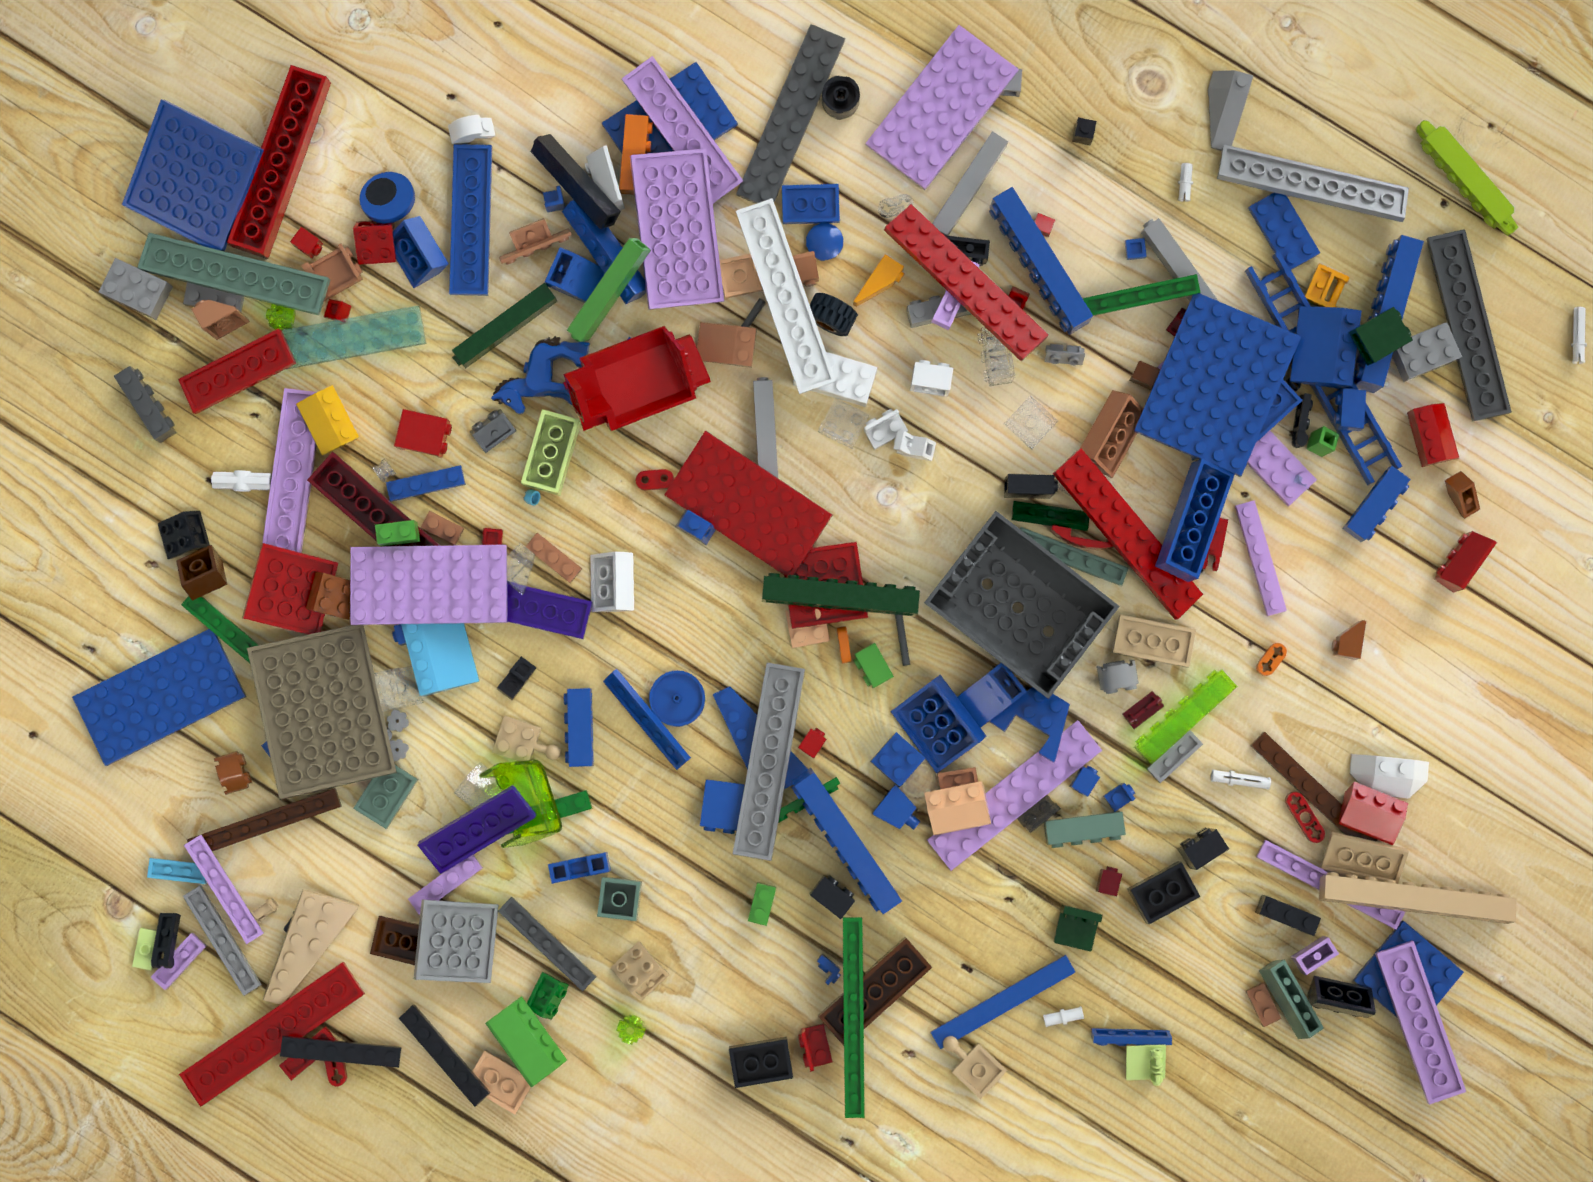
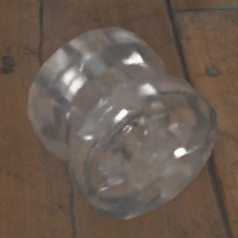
[372,459,396,483]

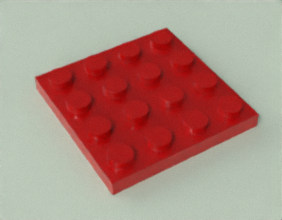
[784,542,868,629]
[242,543,338,635]

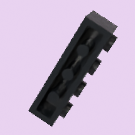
[945,235,990,266]

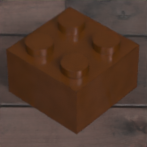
[176,545,228,601]

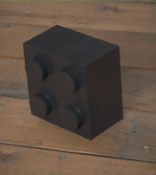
[1177,827,1229,870]
[809,875,855,919]

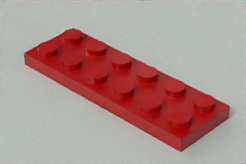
[178,328,296,414]

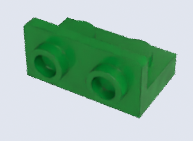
[527,972,569,1020]

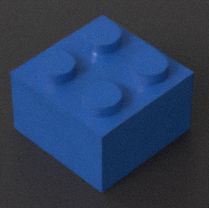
[870,732,925,787]

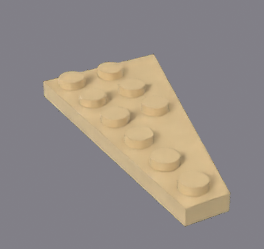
[263,889,359,1005]

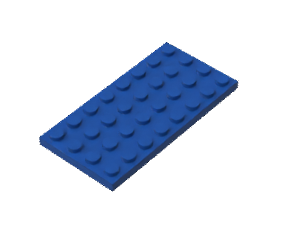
[72,629,247,766]

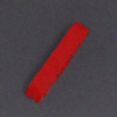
[1285,792,1325,843]

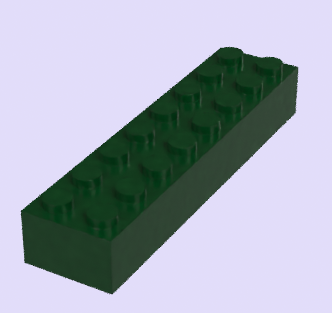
[762,573,920,616]

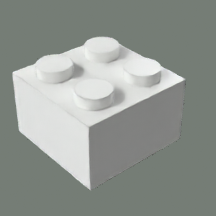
[910,360,953,397]

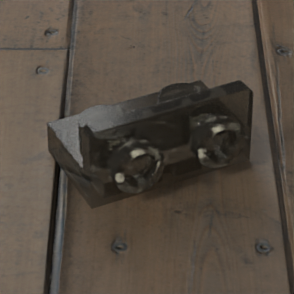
[1017,795,1061,833]

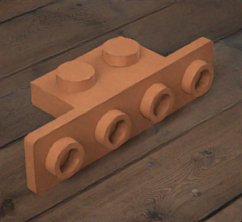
[499,218,572,265]

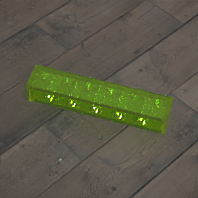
[1134,669,1238,764]

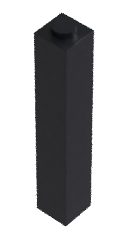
[530,134,621,229]

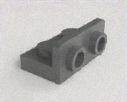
[470,409,516,453]

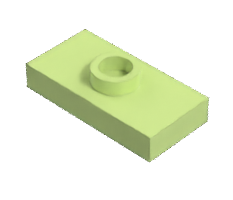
[132,928,157,970]

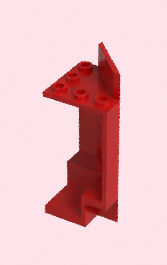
[563,326,711,431]

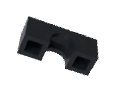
[1255,895,1321,936]

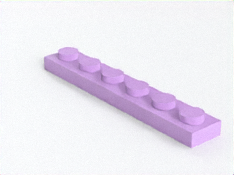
[1235,500,1287,616]
[184,834,264,944]

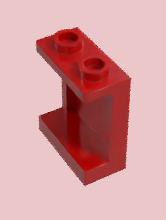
[394,409,452,458]

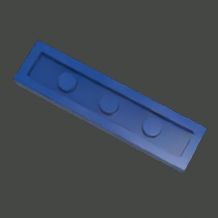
[386,465,466,502]
[1091,1028,1172,1046]

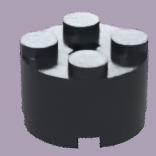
[822,76,860,120]

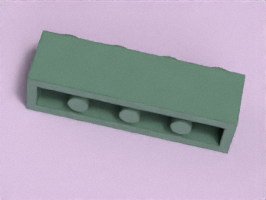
[1043,811,1126,848]
[1259,959,1324,1039]

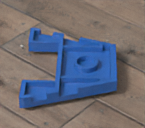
[990,687,1070,763]

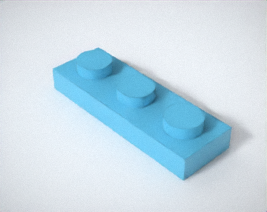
[147,858,207,884]

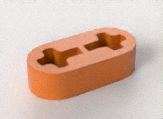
[837,626,852,664]
[1256,643,1287,676]

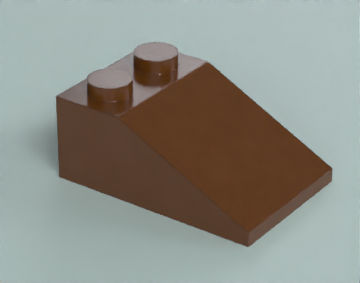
[370,916,419,965]

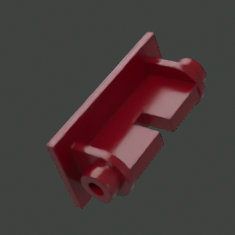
[1122,691,1164,729]

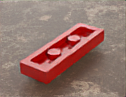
[279,1027,338,1081]

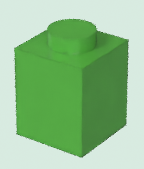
[1306,426,1339,457]

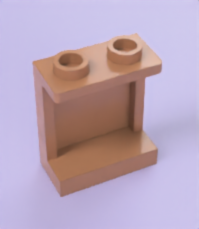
[301,243,363,301]

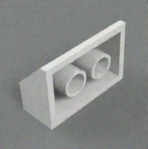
[585,145,625,210]
[590,552,634,612]

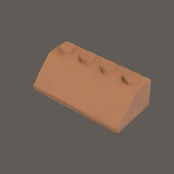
[1080,390,1143,478]

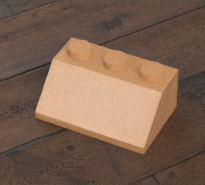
[924,781,991,835]

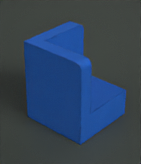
[543,185,565,213]

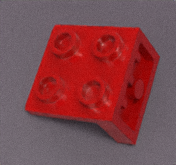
[353,221,396,265]
[798,1023,833,1072]

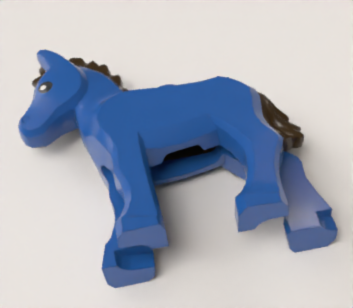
[491,336,590,414]

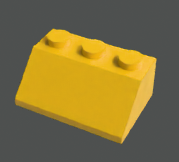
[296,385,359,456]

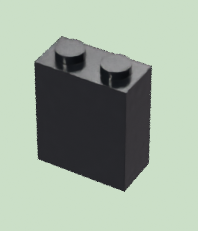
[1004,474,1058,499]

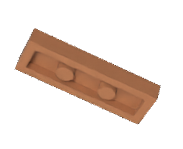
[525,533,582,584]

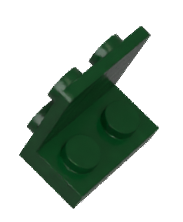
[1054,905,1103,952]

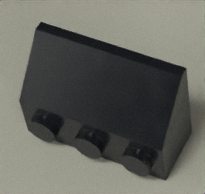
[1308,976,1376,1018]

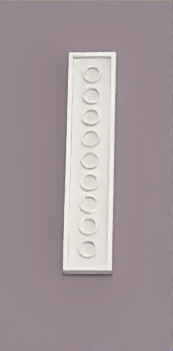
[736,198,836,394]

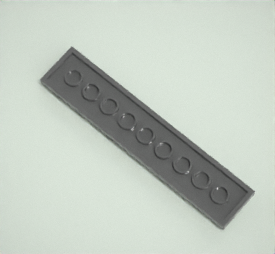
[736,24,845,204]
[1426,229,1512,422]

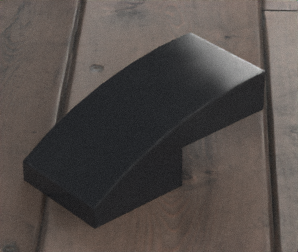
[497,656,536,700]

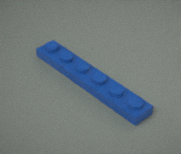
[603,669,691,770]

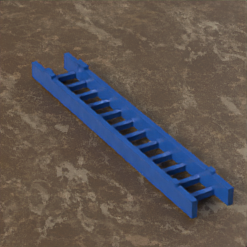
[1245,251,1403,486]

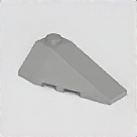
[1208,70,1253,151]

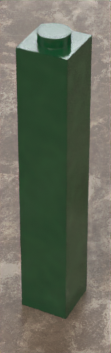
[452,283,558,369]

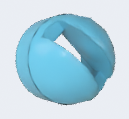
[523,489,540,506]

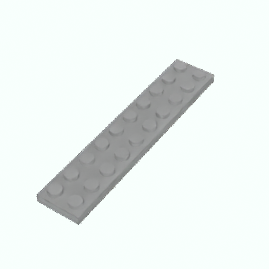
[1217,145,1409,222]
[733,663,805,861]

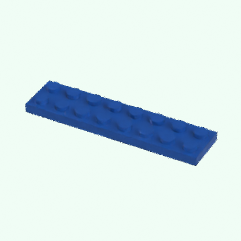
[449,144,492,296]

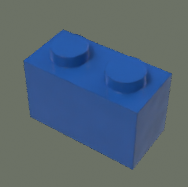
[1334,388,1366,431]

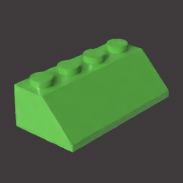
[485,996,567,1088]

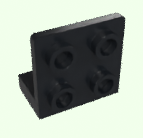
[158,510,210,559]

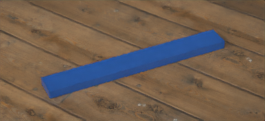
[930,955,1075,1049]

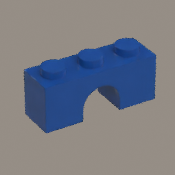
[548,852,611,884]

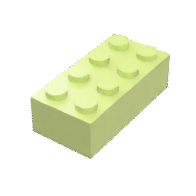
[521,409,581,496]

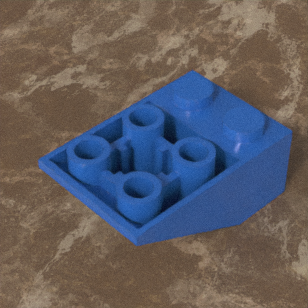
[545,247,604,303]
[958,663,1027,728]

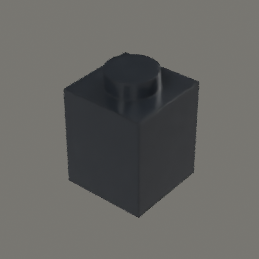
[1072,117,1097,145]

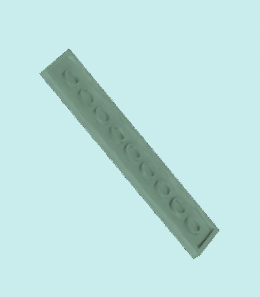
[137,233,330,315]

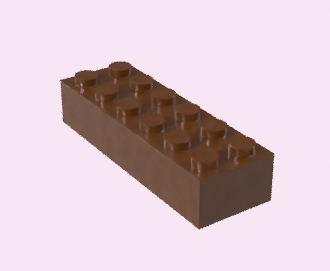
[818,937,933,1046]

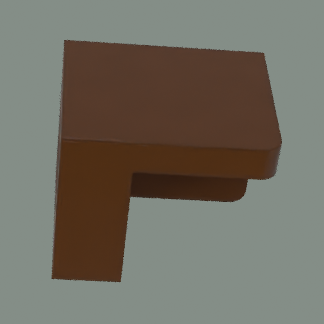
[1129,361,1160,390]

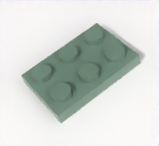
[353,765,418,829]

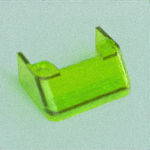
[479,760,562,848]

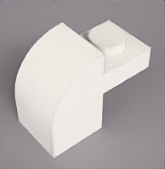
[448,115,495,144]
[894,430,936,461]

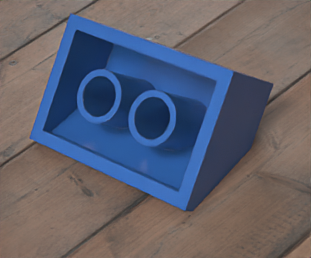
[393,216,449,288]

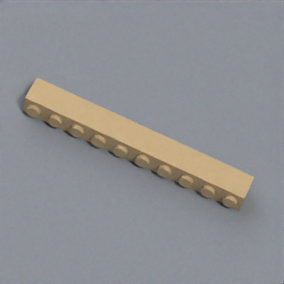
[1319,872,1517,924]

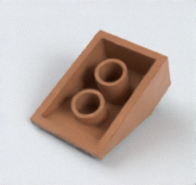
[697,322,757,368]

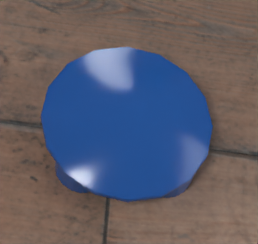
[806,223,843,261]

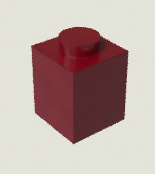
[1096,866,1122,897]

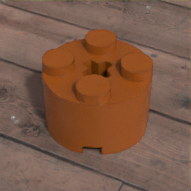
[214,751,252,795]

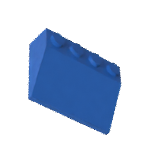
[1289,306,1362,389]
[890,675,987,773]

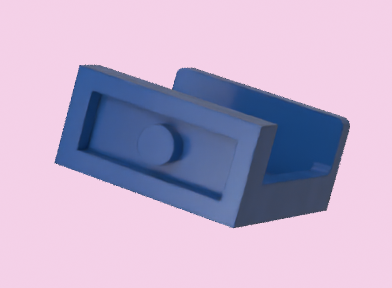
[700,780,745,834]

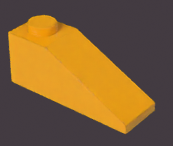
[853,254,905,307]

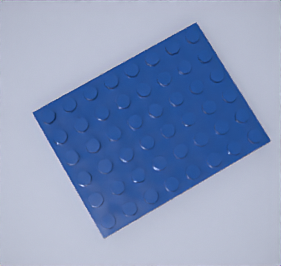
[1134,293,1301,477]

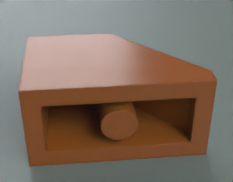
[1445,471,1480,519]
[1331,620,1366,660]

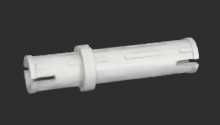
[1211,769,1271,790]

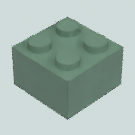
[597,877,642,921]

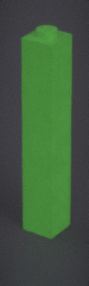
[567,238,651,342]

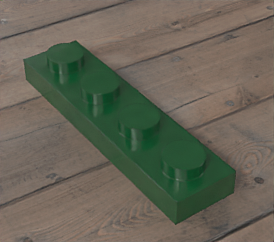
[1011,501,1089,531]

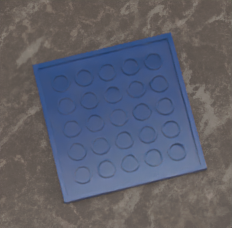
[122,99,264,252]

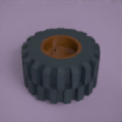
[810,293,858,336]

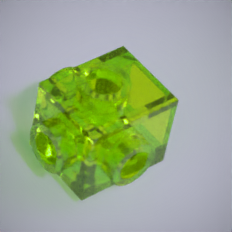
[266,304,296,331]
[616,1014,646,1045]

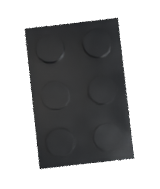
[1127,861,1200,924]
[729,1036,793,1088]

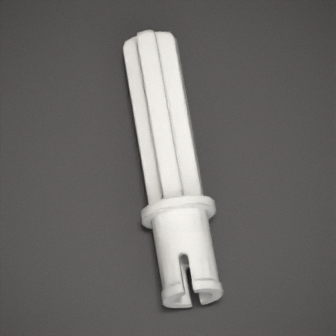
[1571,307,1587,364]

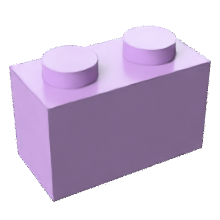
[1291,936,1339,975]

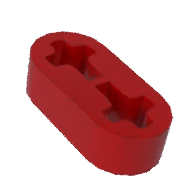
[324,1061,347,1087]

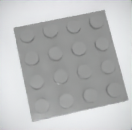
[413,900,499,983]

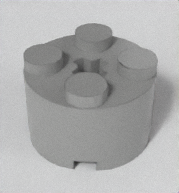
[1096,660,1139,694]

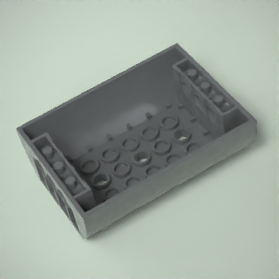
[924,511,1120,699]

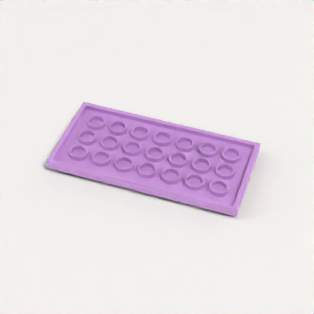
[865,25,1019,190]
[630,149,724,310]
[350,545,507,625]

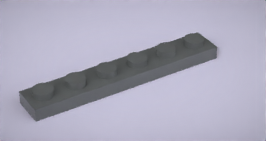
[498,897,597,991]

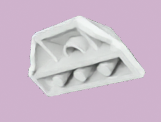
[1350,754,1429,799]

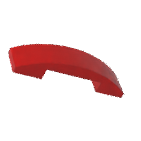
[1050,525,1114,550]

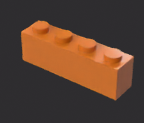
[619,114,653,195]

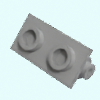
[1045,344,1085,366]

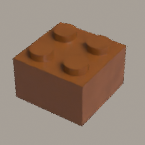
[306,572,350,620]

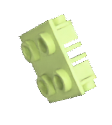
[1126,1044,1166,1086]

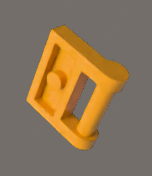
[1305,263,1349,308]

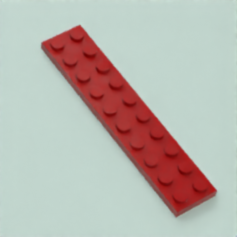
[884,204,1049,362]
[1052,448,1203,620]
[179,962,365,1107]

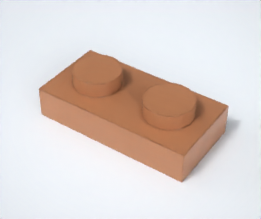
[421,510,465,545]
[937,767,978,789]
[1246,983,1281,1027]

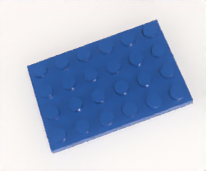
[602,62,738,154]

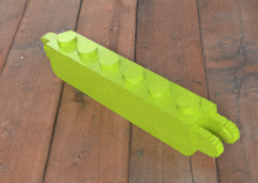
[1416,120,1518,236]

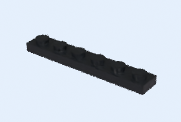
[399,1005,491,1107]
[280,1036,402,1068]

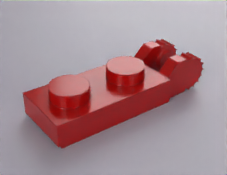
[1202,518,1229,572]

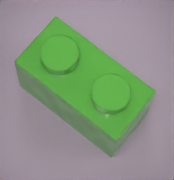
[375,520,420,547]
[853,643,894,688]
[748,882,776,926]

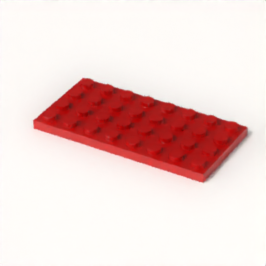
[664,431,833,577]

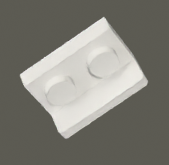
[863,409,908,450]

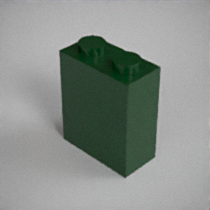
[1348,307,1413,366]

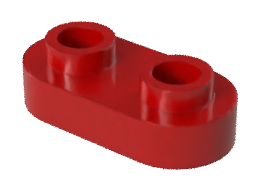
[636,469,674,491]

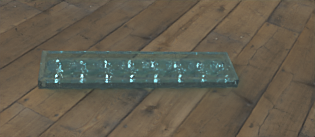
[282,306,426,370]

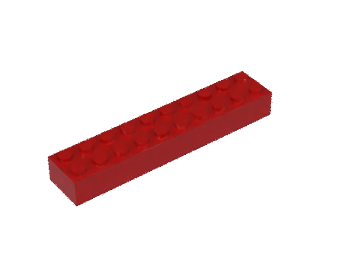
[227,65,331,259]

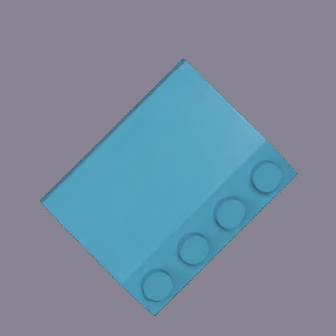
[401,623,479,697]

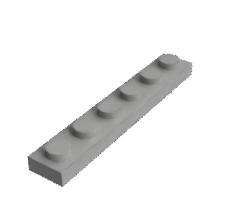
[183,885,262,996]

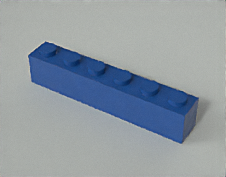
[562,200,646,304]

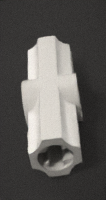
[211,470,272,492]

